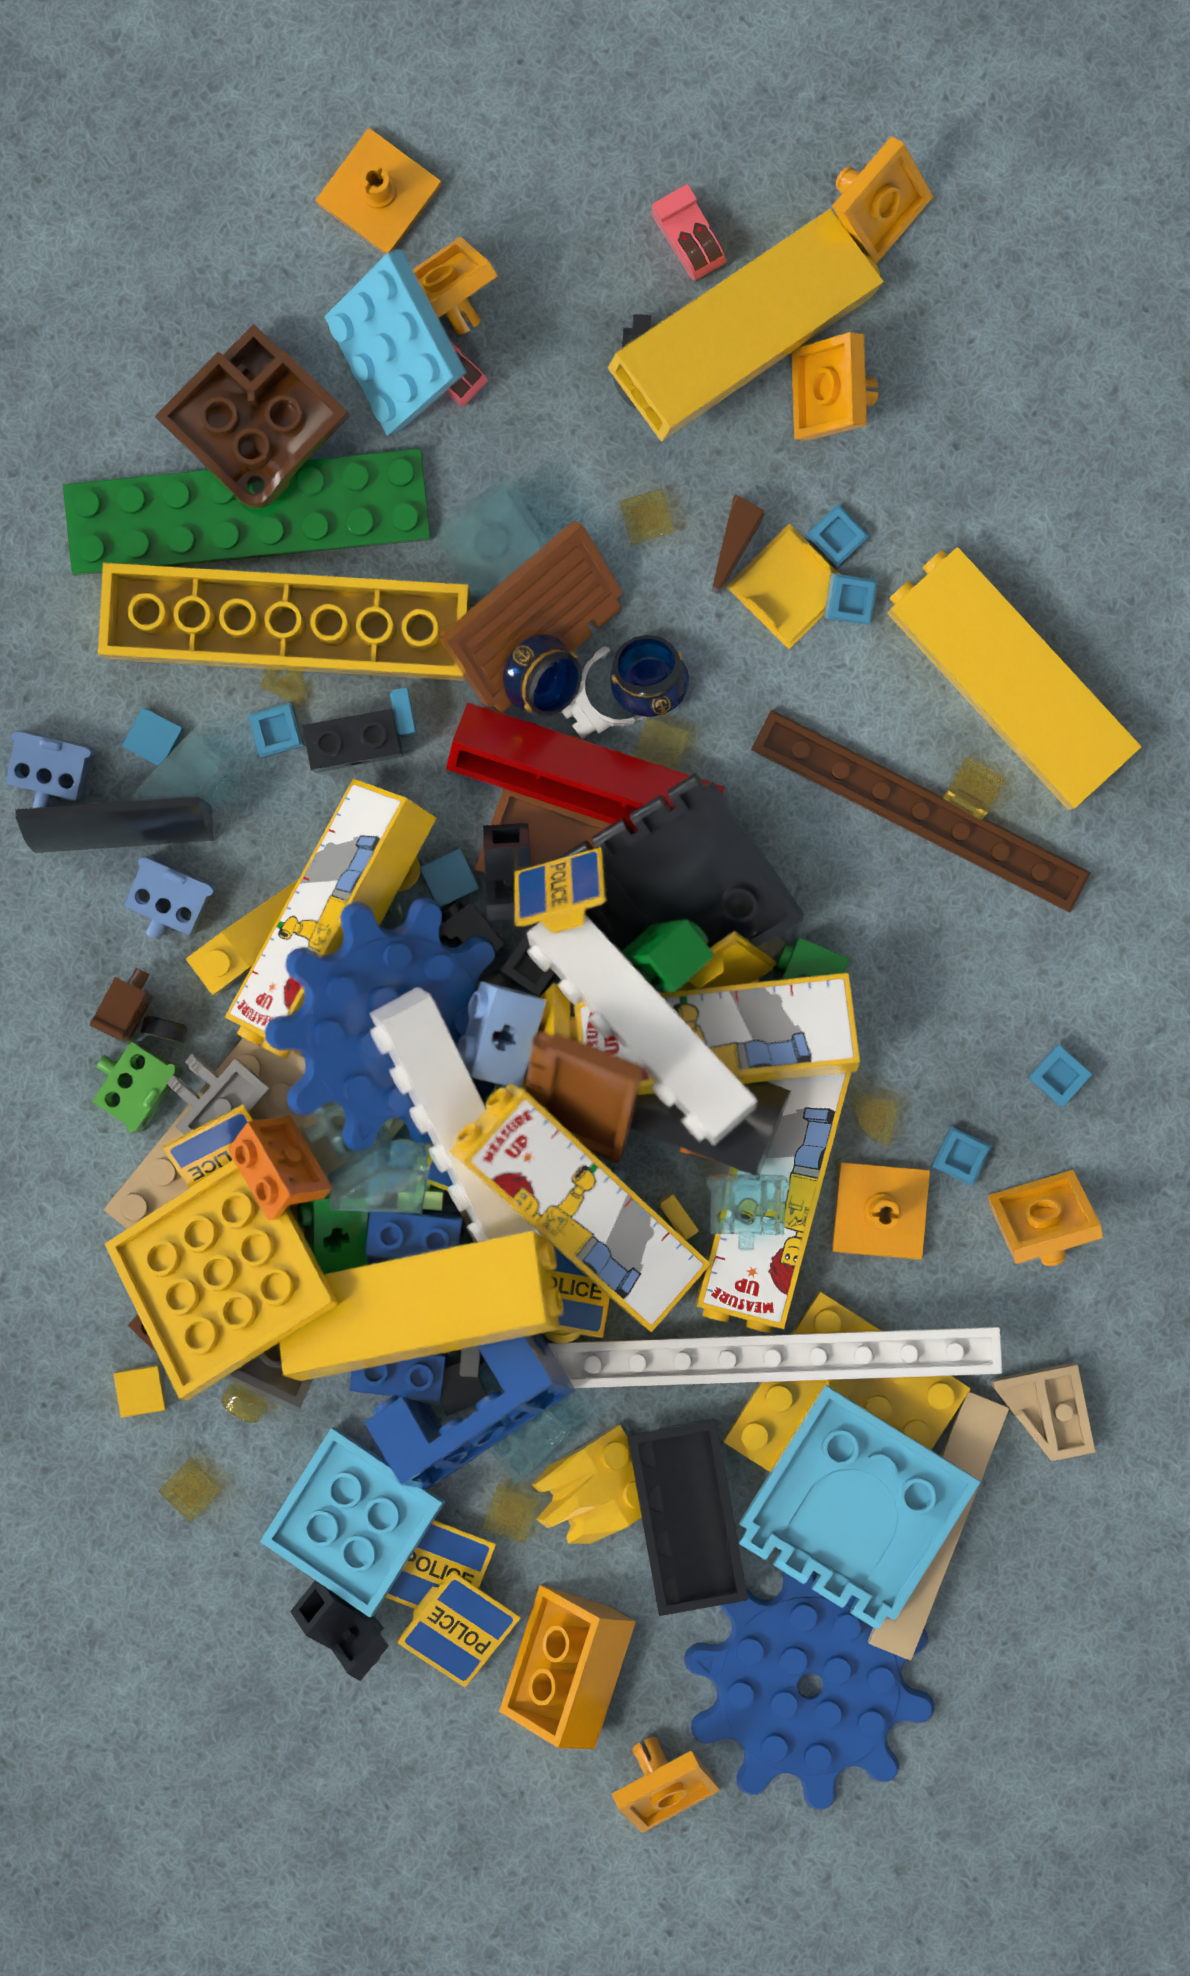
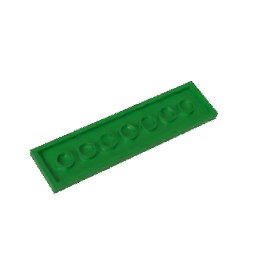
[63,449,431,576]

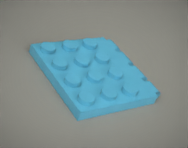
[738,1384,981,1630]

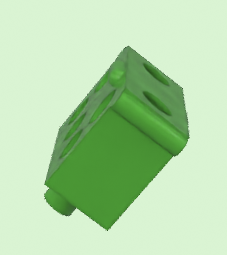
[92,1041,183,1133]

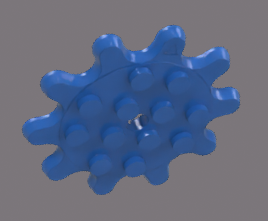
[265,898,501,1151]
[684,1570,934,1810]

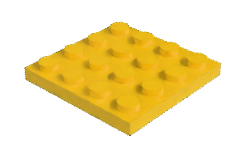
[104,1160,339,1401]
[723,1290,971,1472]

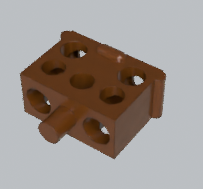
[89,968,153,1045]

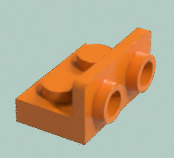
[229,1116,333,1221]

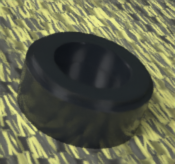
[140,1015,188,1043]

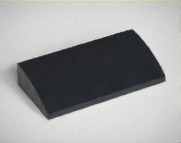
[15,796,214,853]
[630,1081,791,1176]
[627,1418,748,1616]

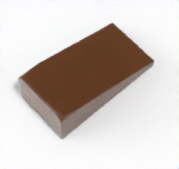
[712,494,764,594]

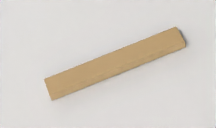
[868,1392,1009,1661]

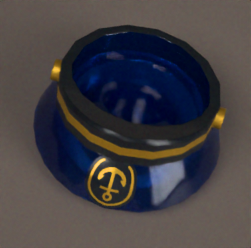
[503,634,582,716]
[610,635,689,717]

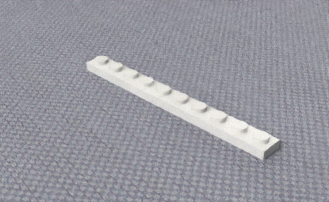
[548,1327,1002,1388]

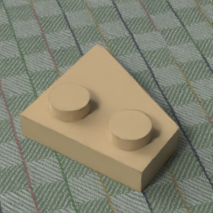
[991,1362,1096,1461]

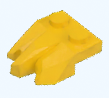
[531,1425,642,1544]

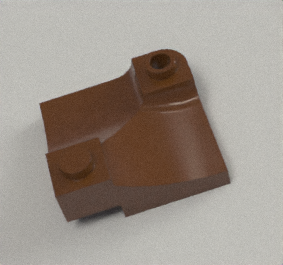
[155,324,350,509]

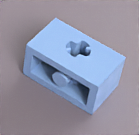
[456,981,546,1088]

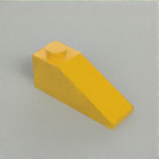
[186,879,299,995]

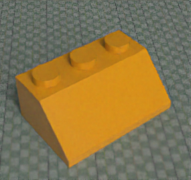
[499,1585,636,1749]

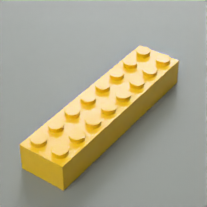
[98,563,470,681]

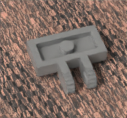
[167,1054,271,1135]

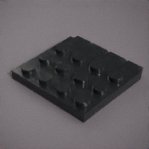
[559,773,804,993]

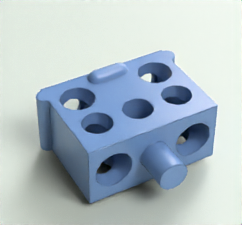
[5,731,97,808]
[123,855,219,939]

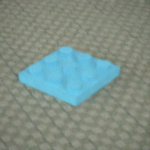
[324,249,466,436]
[260,1427,445,1617]

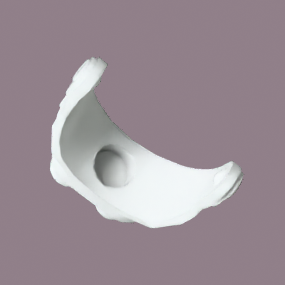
[562,646,653,740]

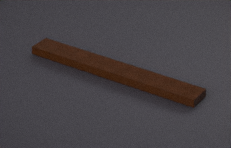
[751,710,1091,913]

